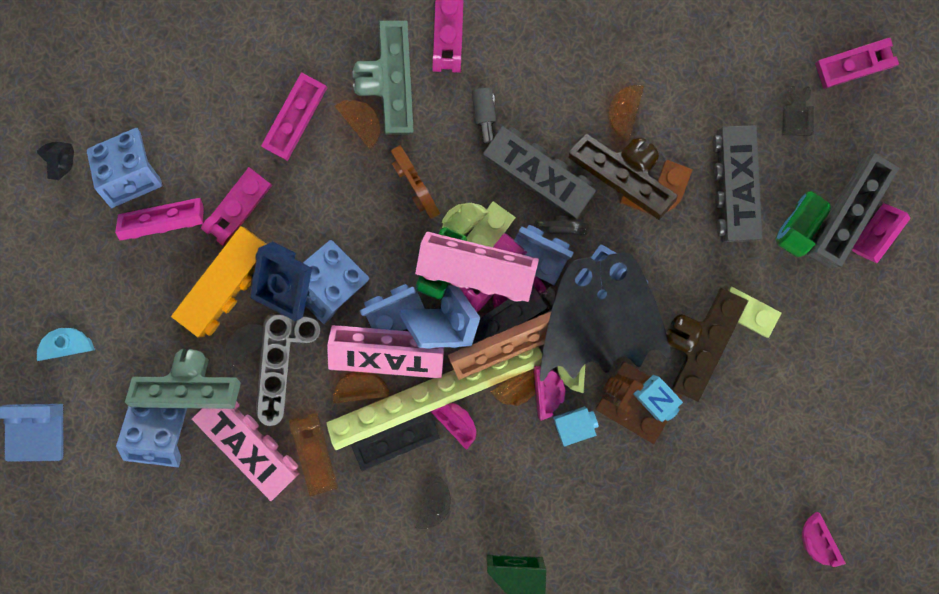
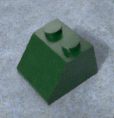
[486,555,546,594]

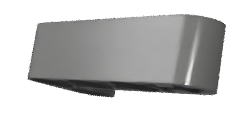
[256,312,320,426]

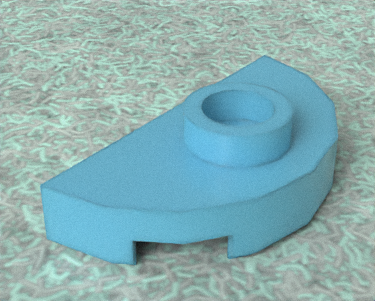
[37,328,95,361]

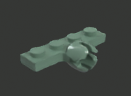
[353,21,413,135]
[125,349,241,409]

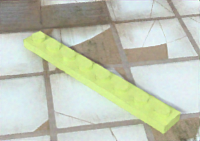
[326,346,542,450]

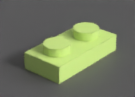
[467,201,516,247]
[728,287,782,338]

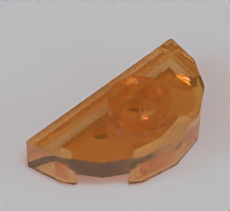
[608,85,644,141]
[334,100,381,150]
[491,369,536,406]
[333,371,389,404]

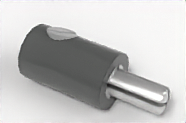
[472,88,497,143]

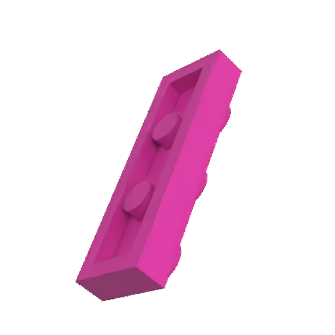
[261,72,327,161]
[115,198,204,241]

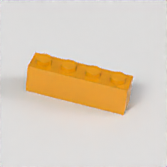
[171,226,266,337]

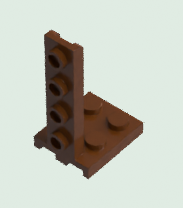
[595,361,682,444]

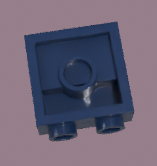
[250,242,312,321]

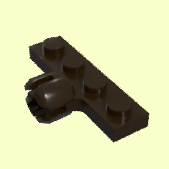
[568,134,678,220]
[666,287,749,402]

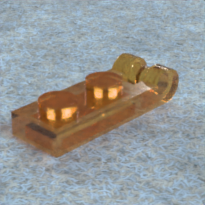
[289,412,338,496]

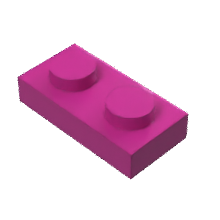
[852,203,911,263]

